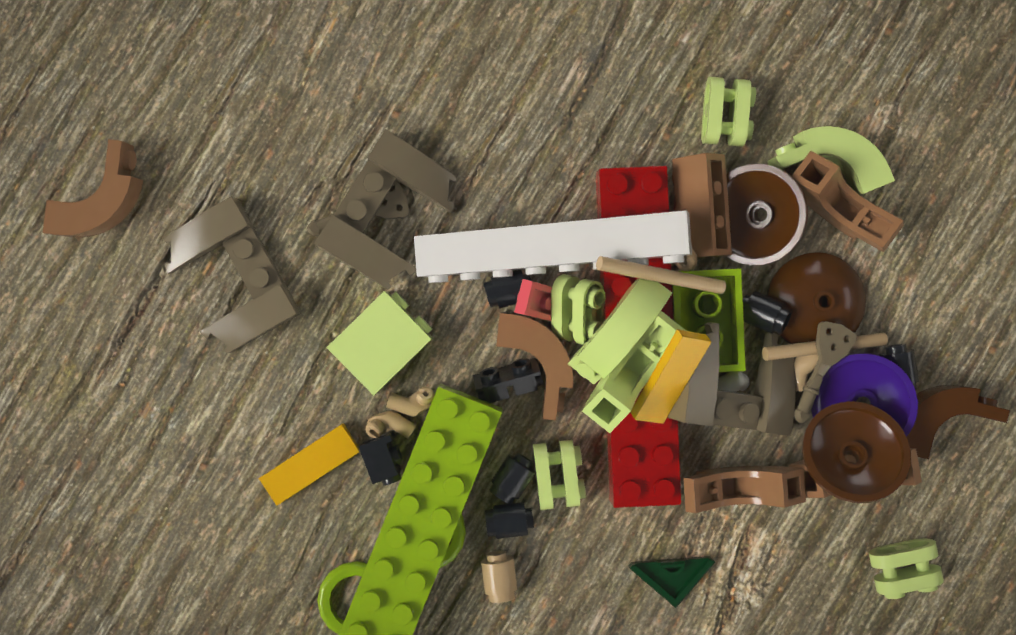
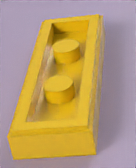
[631,329,711,424]
[258,423,360,506]

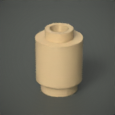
[481,550,518,603]

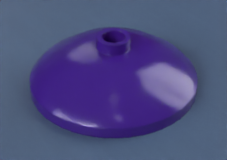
[811,353,918,436]

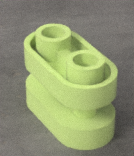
[701,77,756,147]
[551,274,605,345]
[533,440,586,510]
[868,538,944,599]

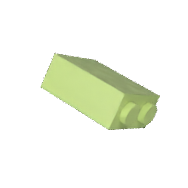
[326,291,434,396]

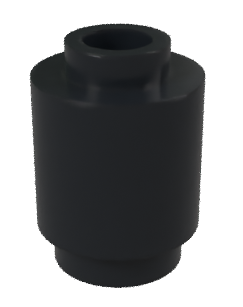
[484,270,531,309]
[743,291,793,334]
[879,344,919,391]
[489,452,536,504]
[485,502,534,539]

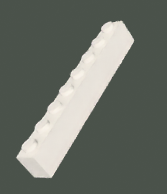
[414,210,692,283]

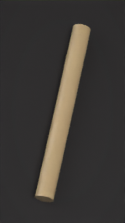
[596,256,726,294]
[762,333,888,361]

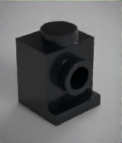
[359,431,404,486]

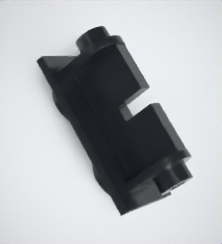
[473,358,544,403]

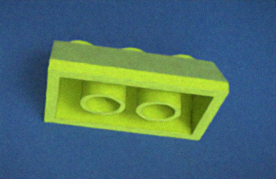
[672,268,746,372]

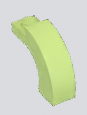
[767,126,895,195]
[568,278,672,384]
[582,311,686,433]

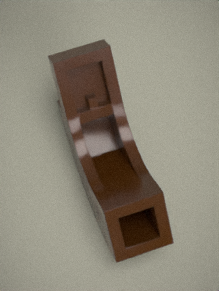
[906,385,1010,460]

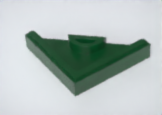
[628,556,715,608]

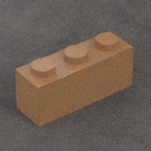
[672,153,732,259]

